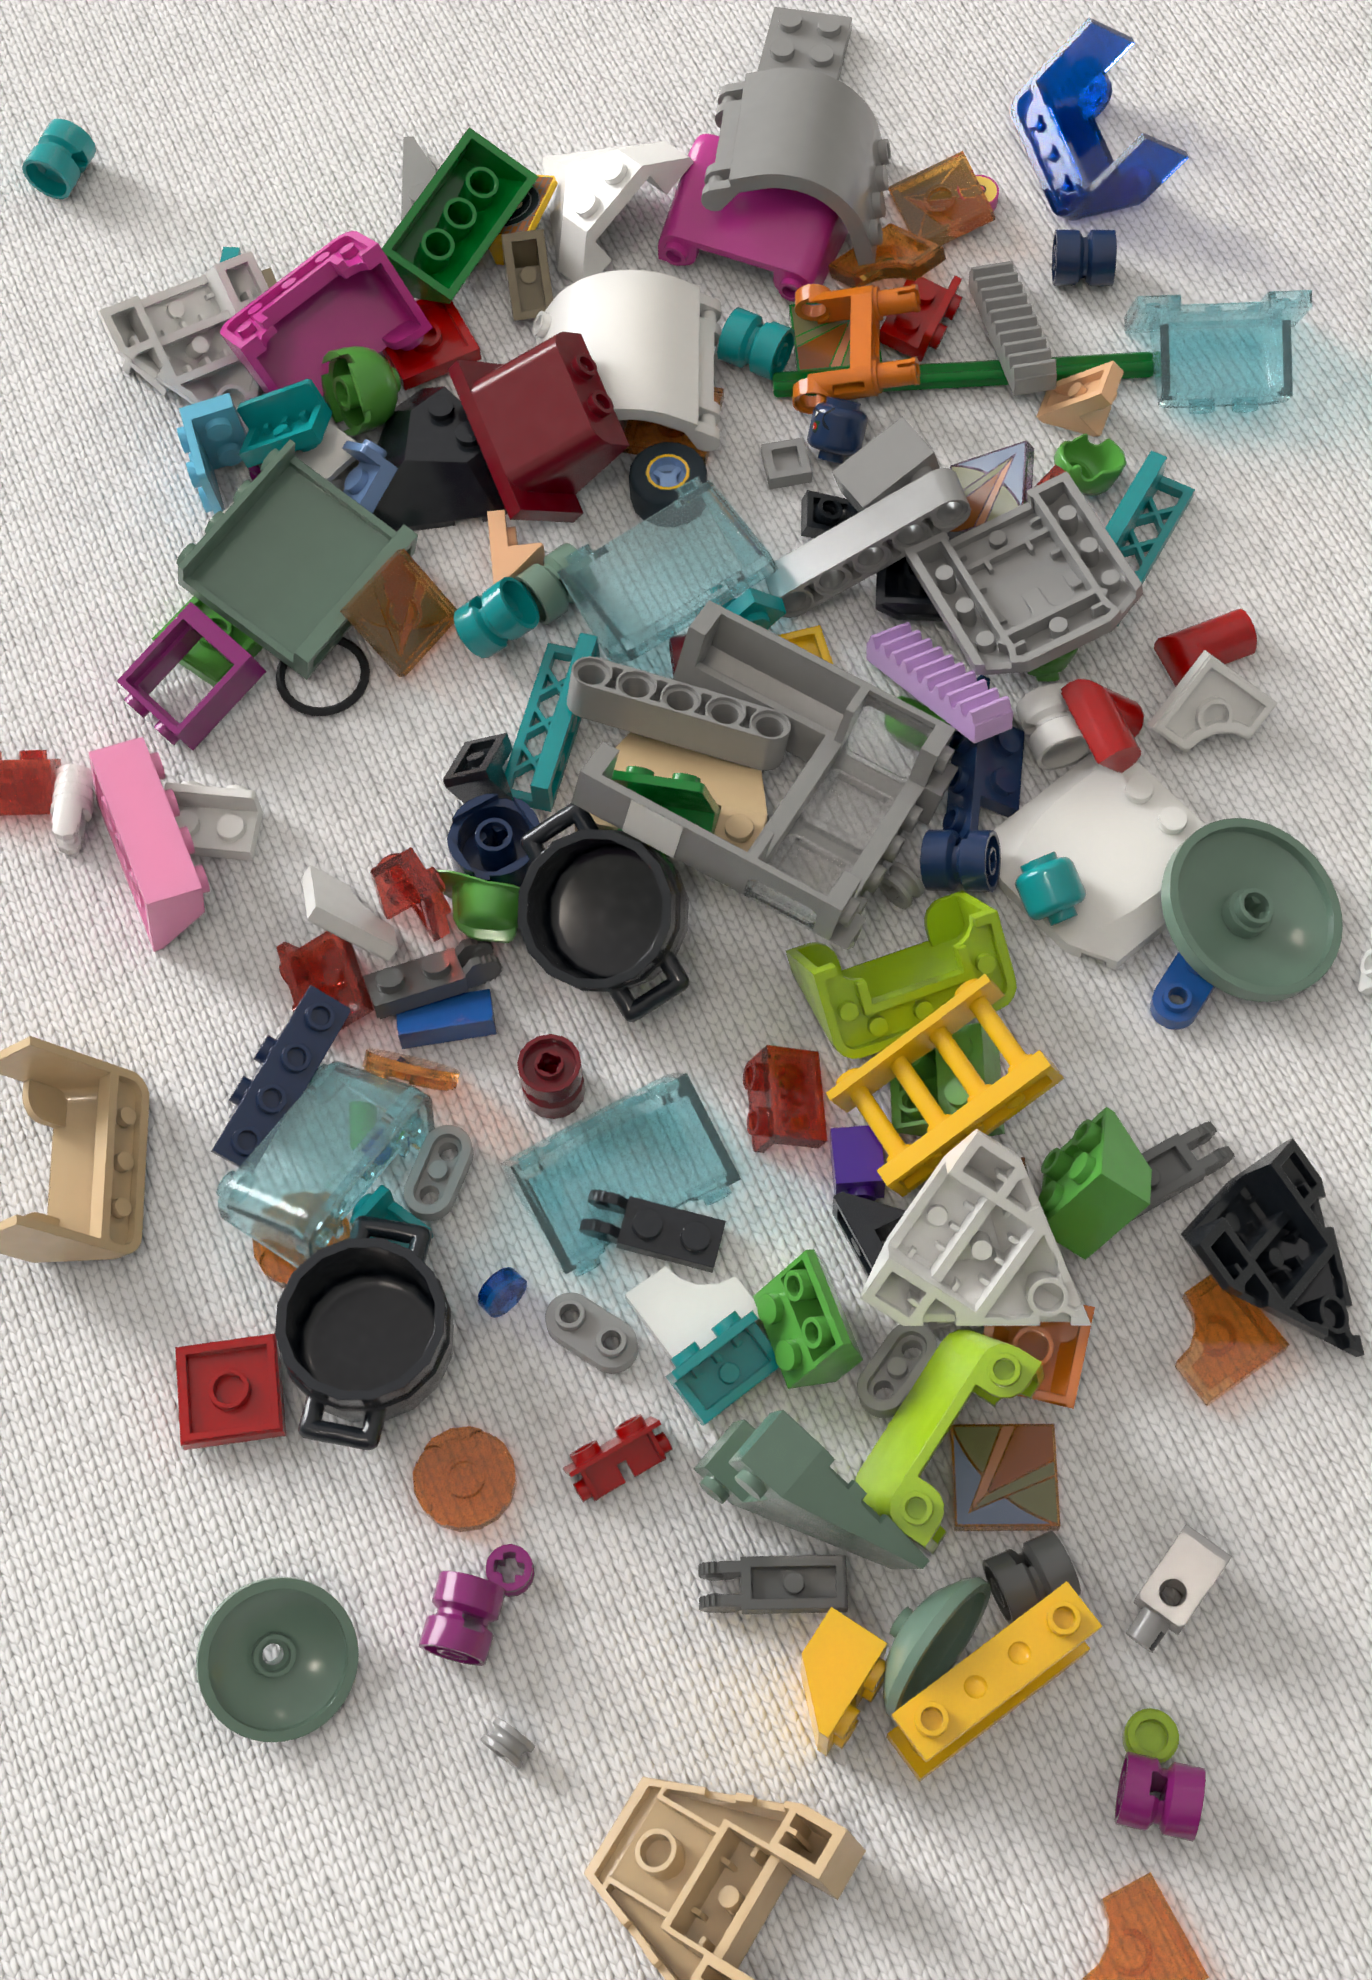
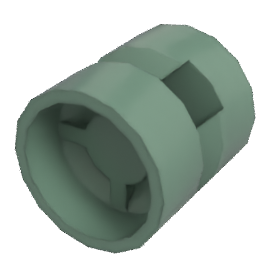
[514,543,598,625]

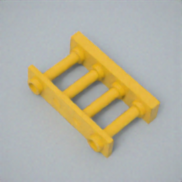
[826,974,1064,1197]
[886,1581,1102,1782]

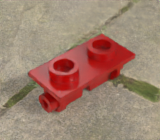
[562,1414,673,1502]

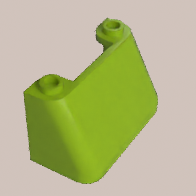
[786,890,1017,1059]
[855,1329,1045,1554]

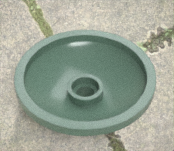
[196,1576,358,1742]
[883,1577,991,1719]

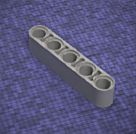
[764,468,971,618]
[567,656,791,771]

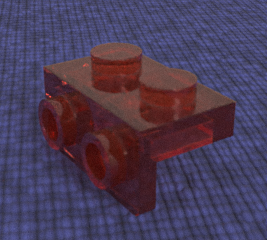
[0,750,61,816]
[370,847,451,942]
[276,931,374,1030]

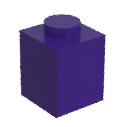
[830,1125,886,1201]

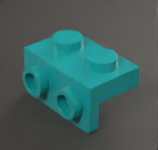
[237,379,332,468]
[665,1310,779,1426]

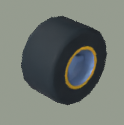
[629,442,708,528]

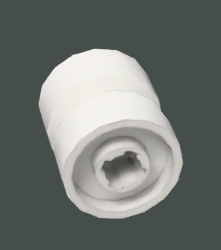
[1016,683,1091,770]

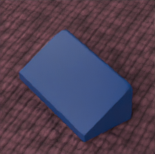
[396,989,497,1049]

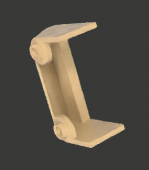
[0,1036,149,1263]

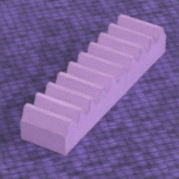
[867,622,1013,744]

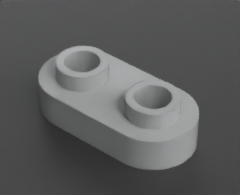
[404,1125,474,1221]
[545,1293,638,1374]
[857,1324,937,1418]

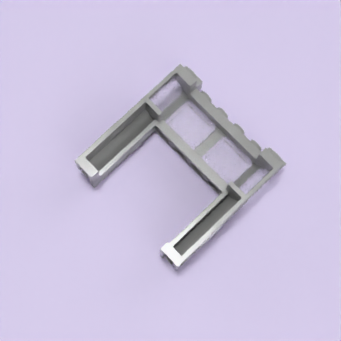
[571,600,958,950]

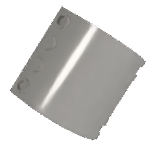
[701,67,891,266]

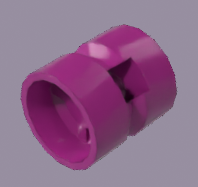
[419,1571,506,1666]
[1114,1751,1206,1842]

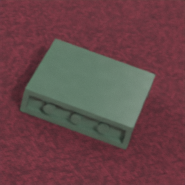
[176,440,418,680]

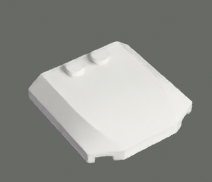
[994,753,1206,970]

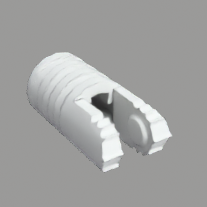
[50,764,95,857]

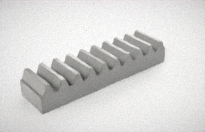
[968,261,1057,396]

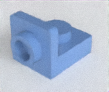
[342,439,398,513]

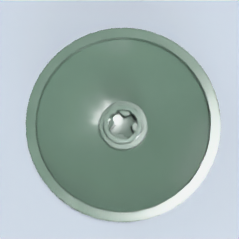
[1161,818,1343,1002]

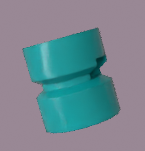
[22,119,96,199]
[717,307,795,381]
[454,577,540,658]

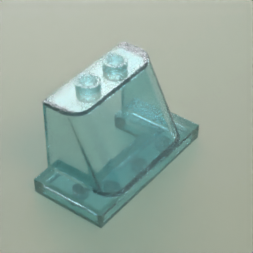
[1124,290,1312,414]

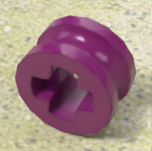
[486,1544,535,1597]

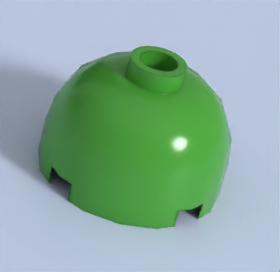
[321,346,401,436]

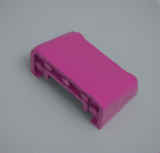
[658,134,848,302]
[220,231,433,402]

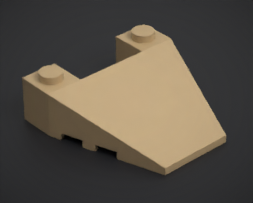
[574,732,768,852]
[584,1777,866,1980]

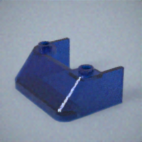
[1010,17,1189,221]

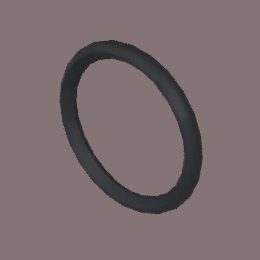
[276,637,370,716]

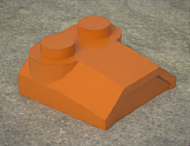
[983,1305,1095,1409]

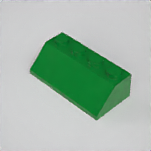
[382,127,538,304]

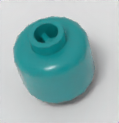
[1015,852,1086,926]

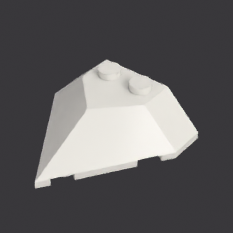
[542,141,694,283]
[97,251,269,433]
[860,1129,1092,1326]

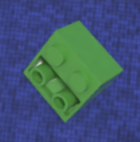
[890,1023,1005,1137]
[1038,1107,1152,1260]
[753,1249,863,1389]

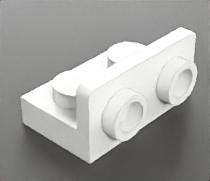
[164,781,263,861]

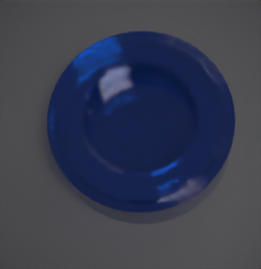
[478,1267,527,1318]

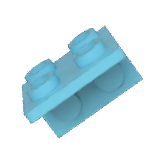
[177,393,247,514]

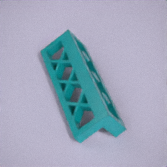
[1105,450,1195,627]
[505,633,600,812]

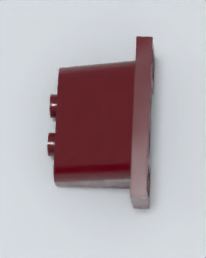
[448,332,630,523]

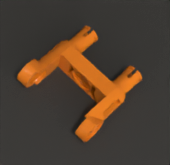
[793,284,921,414]

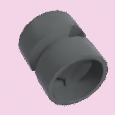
[982,1531,1081,1624]

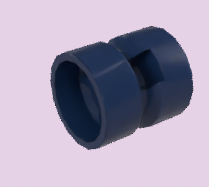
[1052,230,1117,286]
[920,829,1001,892]

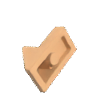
[1036,361,1124,437]
[487,510,545,584]

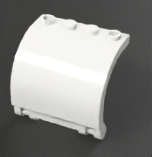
[533,270,721,451]

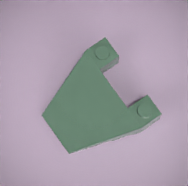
[694,1410,930,1569]

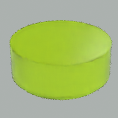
[1122,1708,1179,1765]

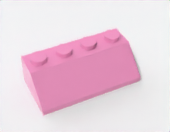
[88,737,210,952]

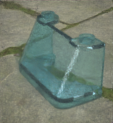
[557,476,779,664]
[216,1061,435,1268]
[500,1073,741,1277]

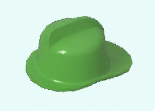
[429,870,520,943]

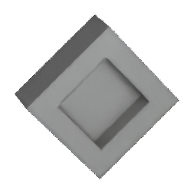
[761,437,812,490]

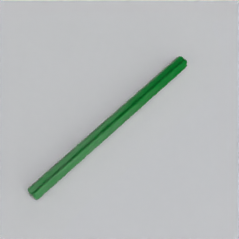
[772,351,1155,398]

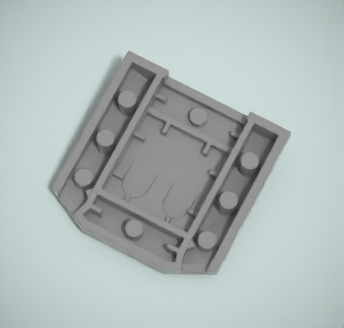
[904,471,1143,675]

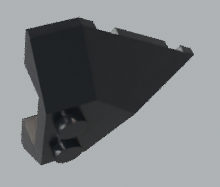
[372,386,508,532]
[1181,1138,1364,1357]

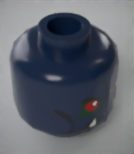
[807,396,868,464]

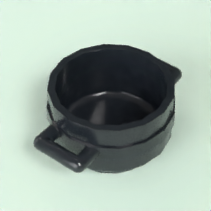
[518,803,690,1022]
[275,1215,454,1451]

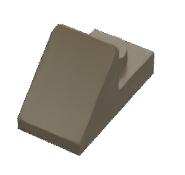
[501,229,553,321]

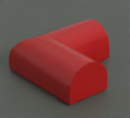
[1154,609,1257,687]
[1061,679,1144,773]

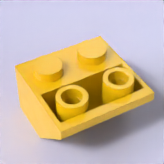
[801,1607,887,1756]

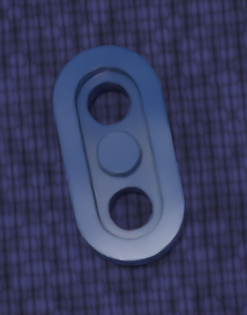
[1150,952,1215,1030]

